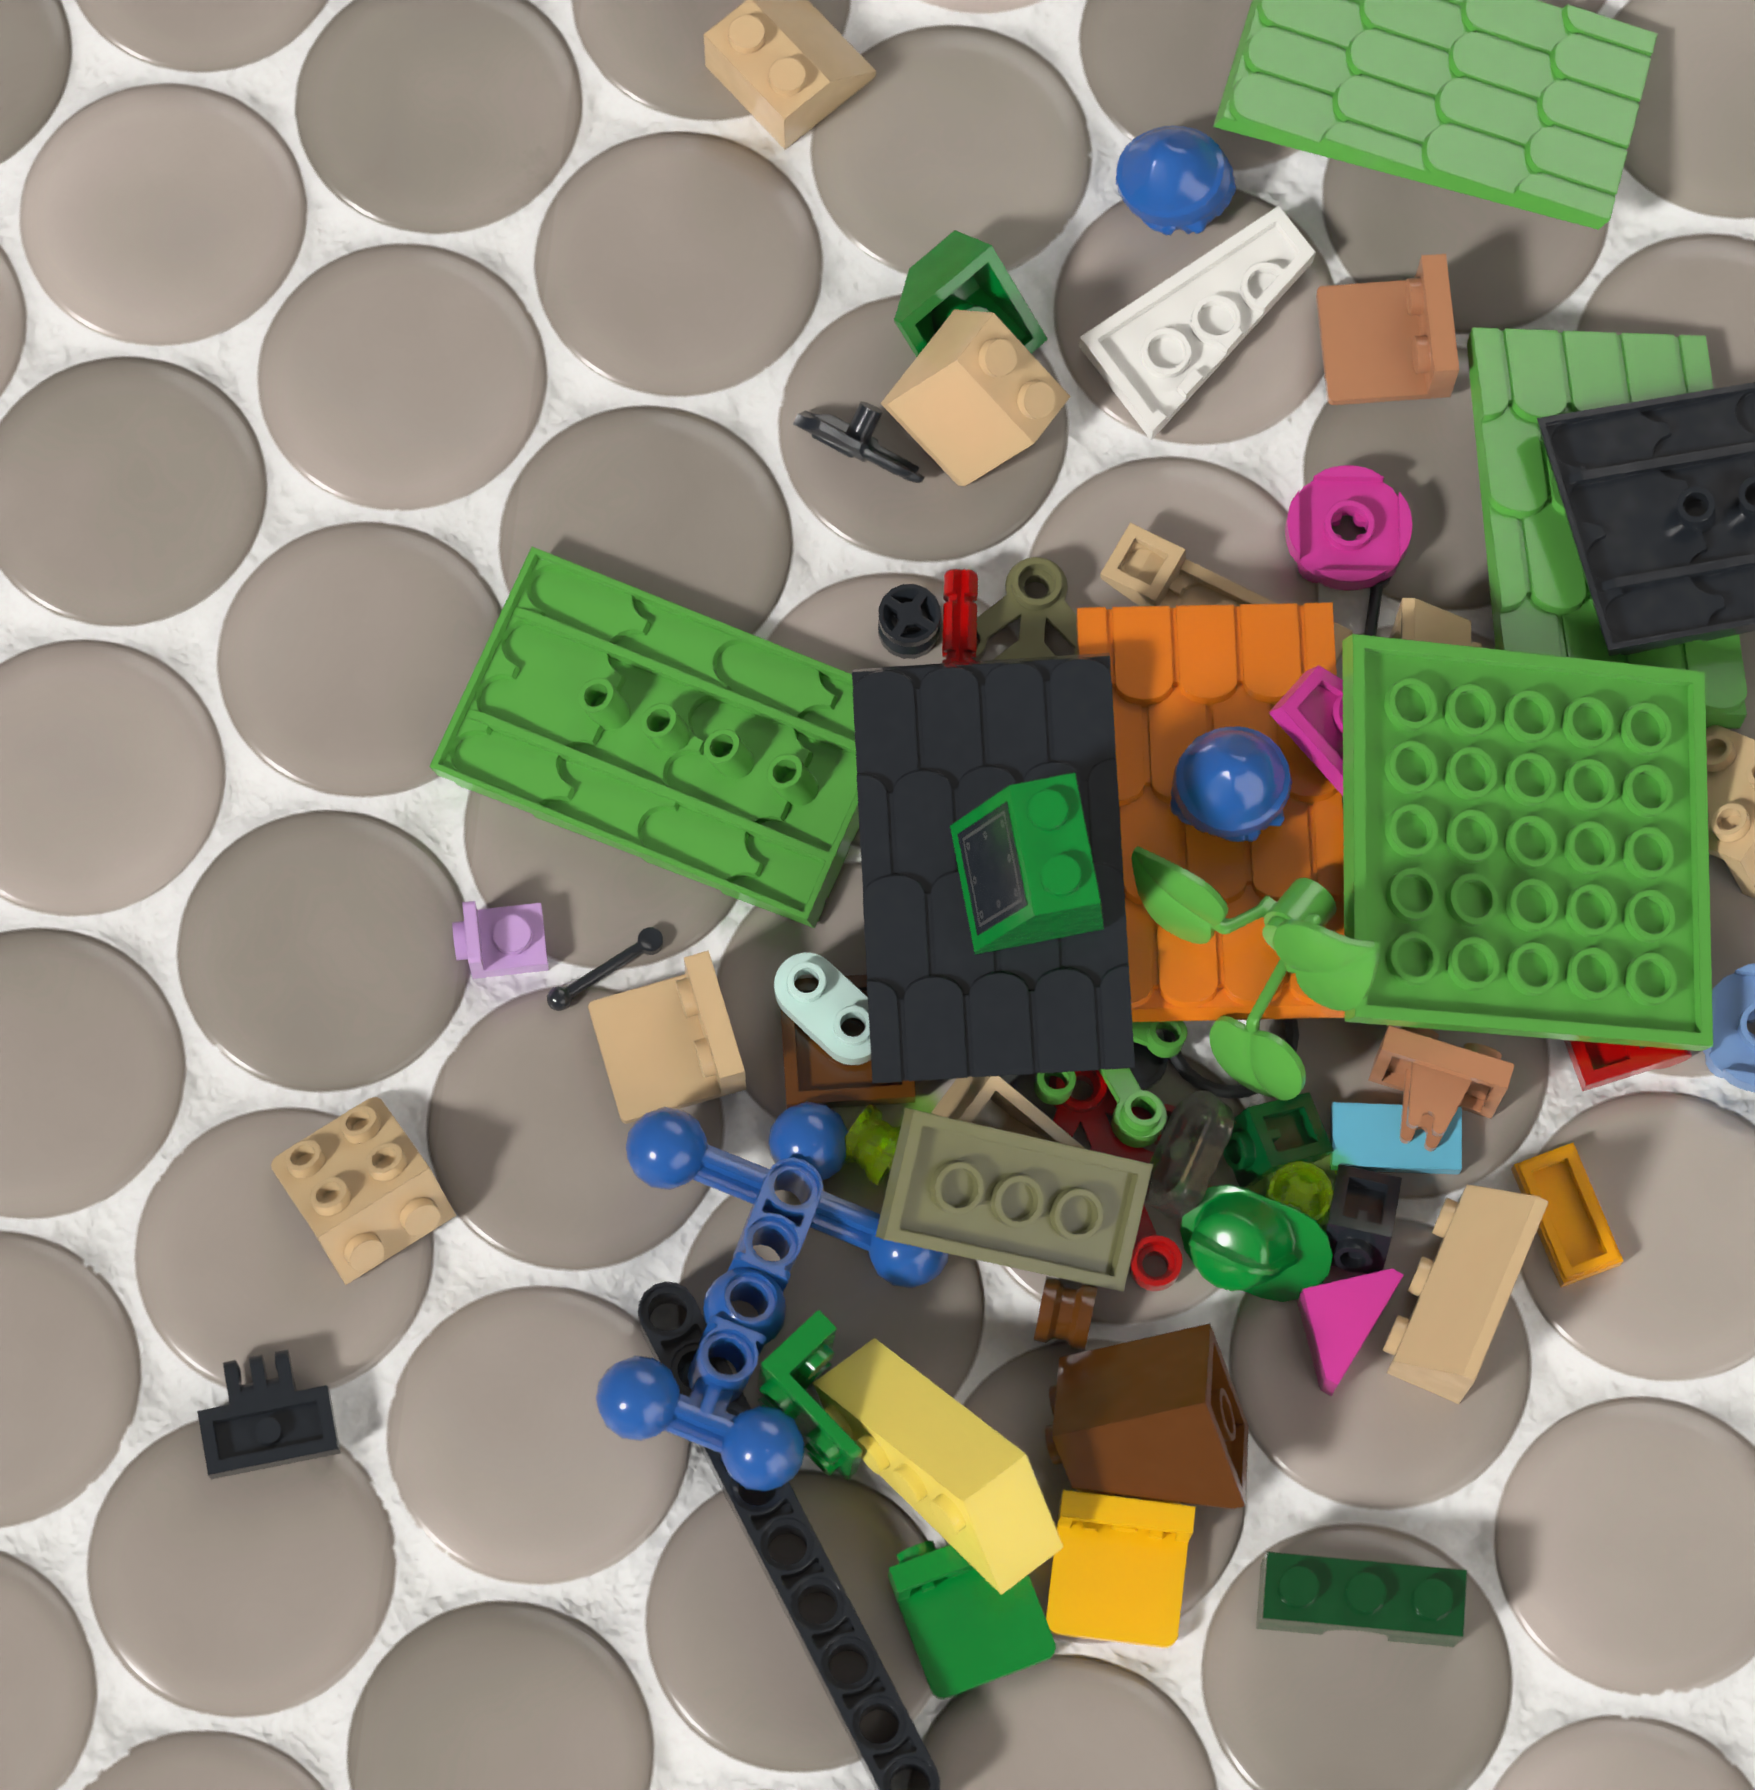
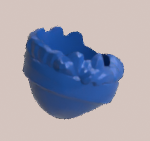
[1115,126,1236,235]
[1170,727,1292,842]

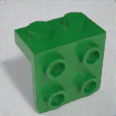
[888,1541,1056,1699]

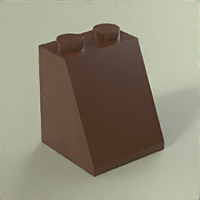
[1045,1323,1249,1509]

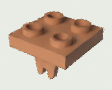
[1368,1025,1515,1152]

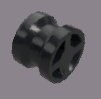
[878,584,941,659]

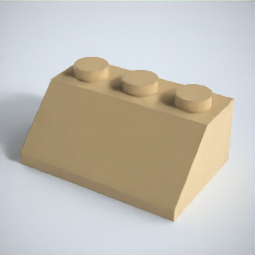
[1382,1184,1549,1404]

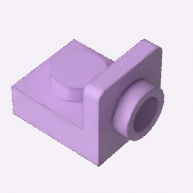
[452,901,549,979]

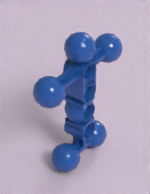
[596,1101,949,1491]

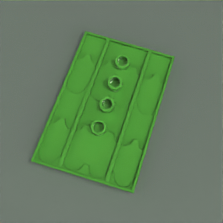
[1213,0,1658,230]
[1466,327,1747,729]
[429,546,859,929]

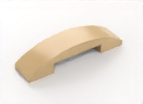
[1100,522,1353,664]

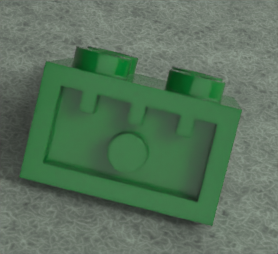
[757,1309,863,1481]

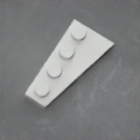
[1079,206,1315,441]

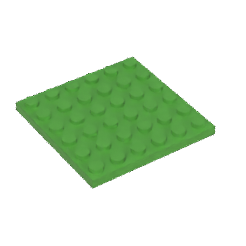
[1342,634,1713,1051]

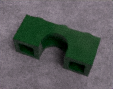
[1256,1552,1467,1647]

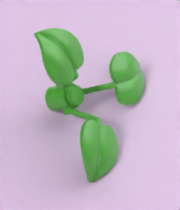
[1131,845,1380,1101]

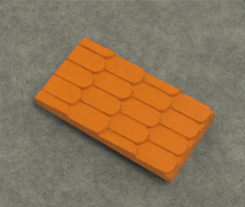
[1076,602,1345,1022]

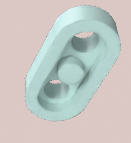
[774,953,871,1065]

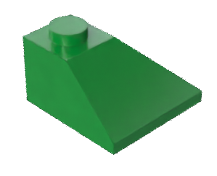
[894,230,1048,357]

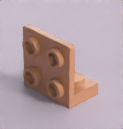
[1316,254,1460,405]

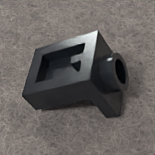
[1325,1164,1402,1274]

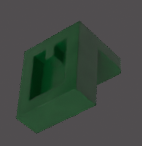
[1218,1092,1334,1188]

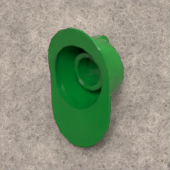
[1180,1184,1333,1302]

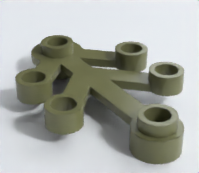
[973,557,1078,661]

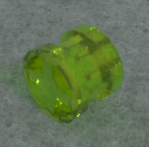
[844,1104,901,1186]
[1265,1161,1333,1225]

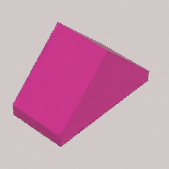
[1297,1268,1404,1397]

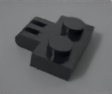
[197,1349,341,1479]

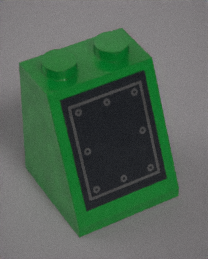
[950,773,1104,954]

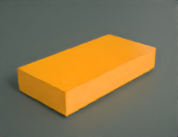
[1511,1142,1623,1288]

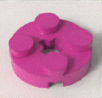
[1285,465,1412,591]

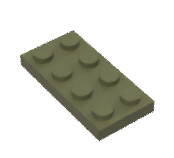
[875,1108,1153,1292]

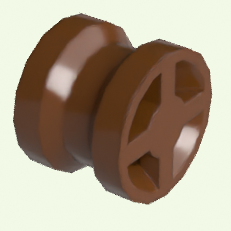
[1034,1276,1097,1351]

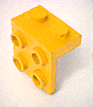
[1046,1489,1196,1648]

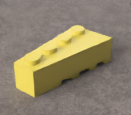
[813,1338,1064,1595]

